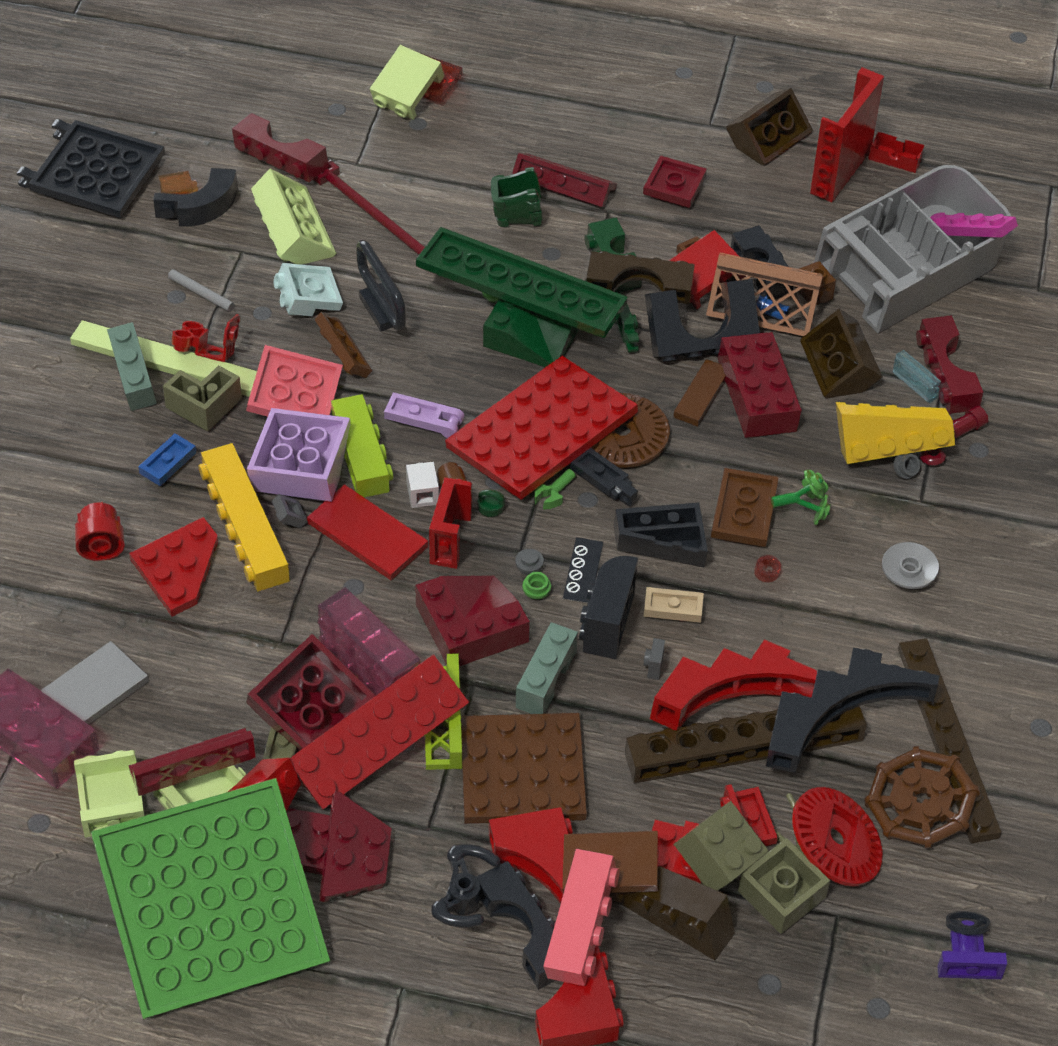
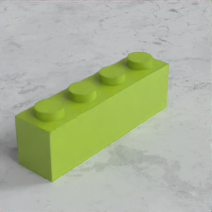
[331,394,393,497]

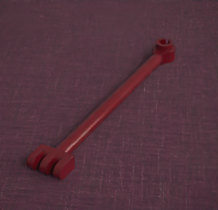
[313,160,434,274]

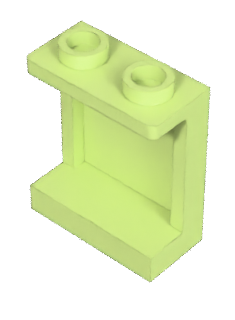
[370,45,444,120]
[74,750,145,838]
[153,765,246,810]

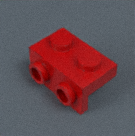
[720,784,778,846]

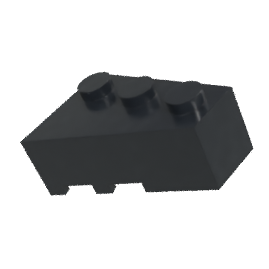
[613,502,708,568]

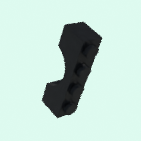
[476,861,557,990]

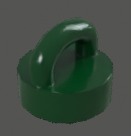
[477,489,505,517]

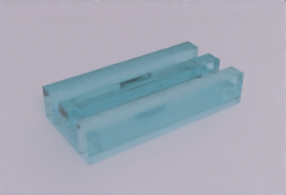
[892,350,941,404]

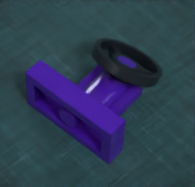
[937,911,1007,980]

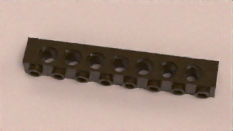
[625,706,867,784]

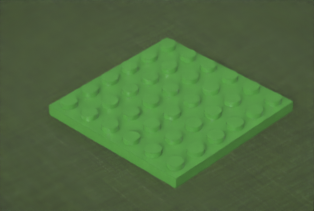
[91,778,330,1019]

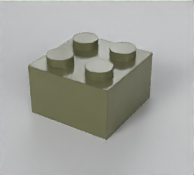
[674,801,768,891]
[738,838,830,934]

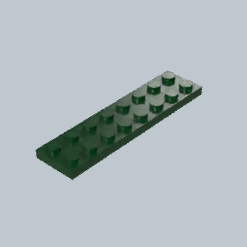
[416,227,628,338]

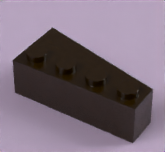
[609,866,735,961]

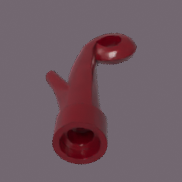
[919,405,989,466]

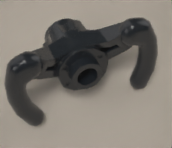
[431,844,500,928]

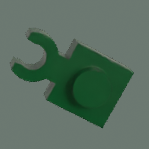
[616,305,639,353]

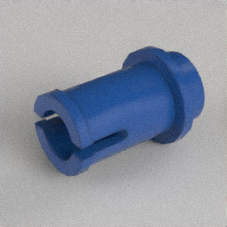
[756,295,790,320]

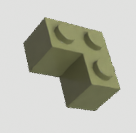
[163,365,242,431]

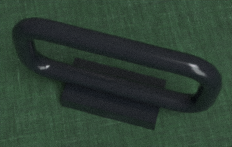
[356,240,406,332]

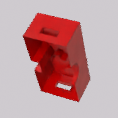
[868,132,925,173]

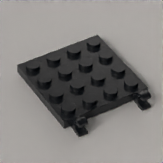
[16,119,165,218]

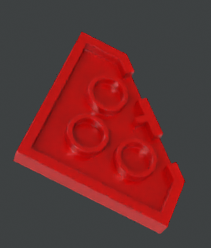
[129,517,218,617]

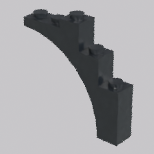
[766,647,940,773]

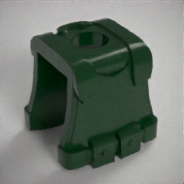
[491,167,543,227]

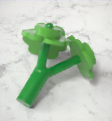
[771,470,830,525]

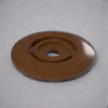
[591,393,670,468]

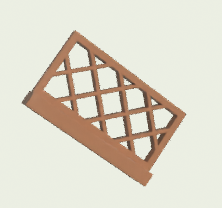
[706,253,822,336]

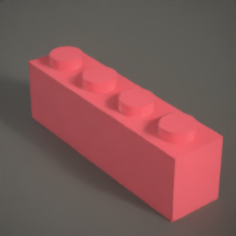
[543,849,620,986]

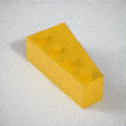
[835,402,955,464]

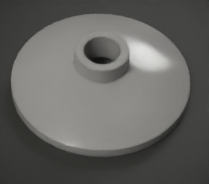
[882,542,939,589]

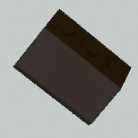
[725,88,813,165]
[800,308,883,399]

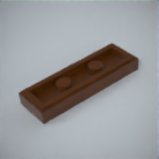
[673,359,726,427]

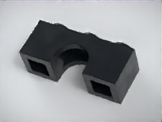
[731,225,794,300]

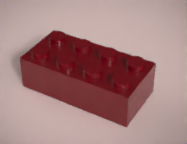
[718,332,802,438]

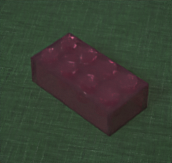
[317,587,421,696]
[0,668,99,789]

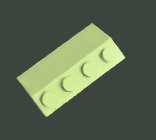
[251,169,336,265]

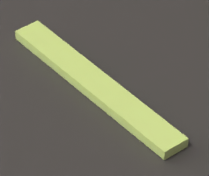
[70,320,257,397]

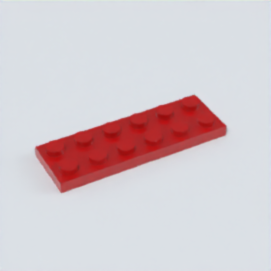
[290,654,469,810]

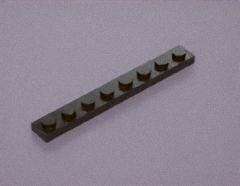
[898,638,1002,844]

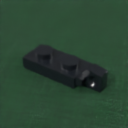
[570,448,638,507]

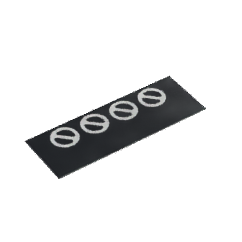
[563,537,603,603]

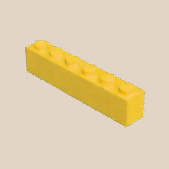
[198,443,290,592]

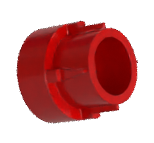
[75,502,125,561]

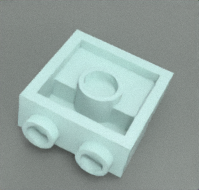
[274,263,343,316]

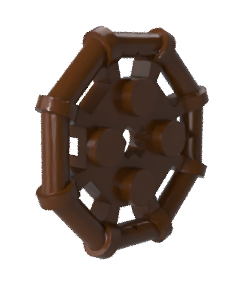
[864,746,980,848]

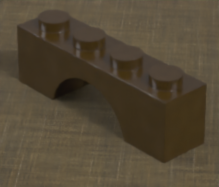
[586,251,695,304]

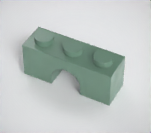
[107,322,157,411]
[516,622,578,714]

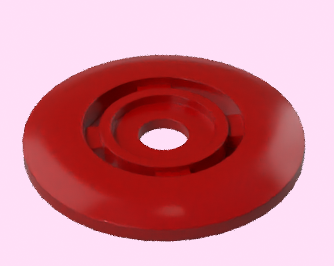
[792,787,883,886]

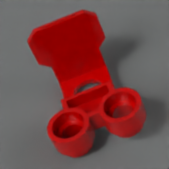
[171,314,240,362]

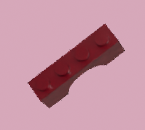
[232,113,329,183]
[916,315,984,414]

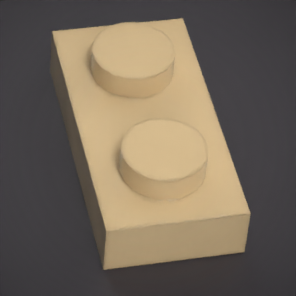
[644,587,704,623]

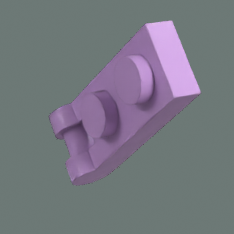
[384,392,465,438]

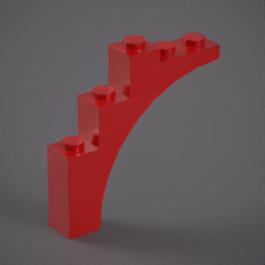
[650,639,818,731]

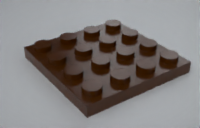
[461,713,587,824]

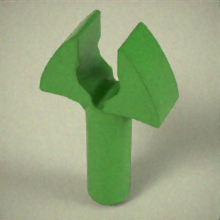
[535,469,575,510]

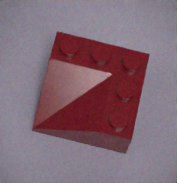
[415,576,530,666]
[246,634,375,750]

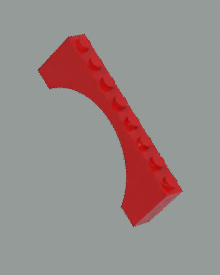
[489,807,623,1046]

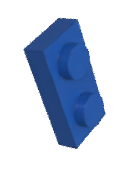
[138,433,197,486]

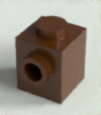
[795,261,836,305]

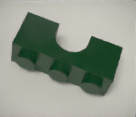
[584,217,642,293]

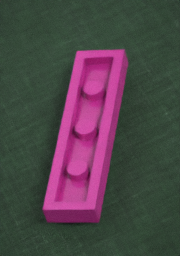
[930,212,1018,238]

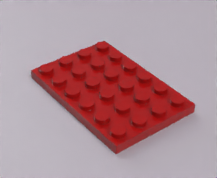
[445,356,638,500]

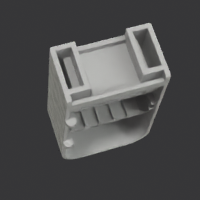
[814,165,1011,333]

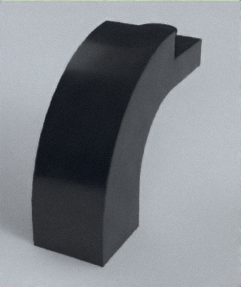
[153,168,238,227]

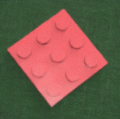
[246,345,343,417]

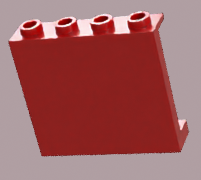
[810,67,884,202]

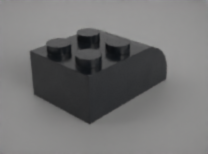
[579,556,638,659]

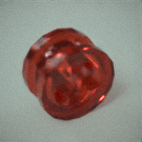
[754,555,781,583]

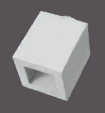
[406,462,439,508]

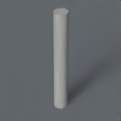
[168,269,235,312]

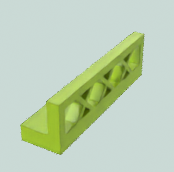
[425,654,462,770]

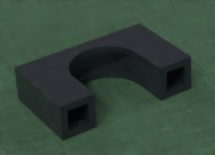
[644,279,760,361]

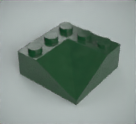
[483,299,579,367]

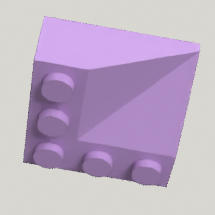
[247,408,351,501]

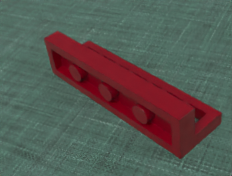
[512,153,617,207]
[128,728,256,796]

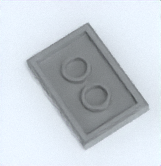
[41,641,149,732]

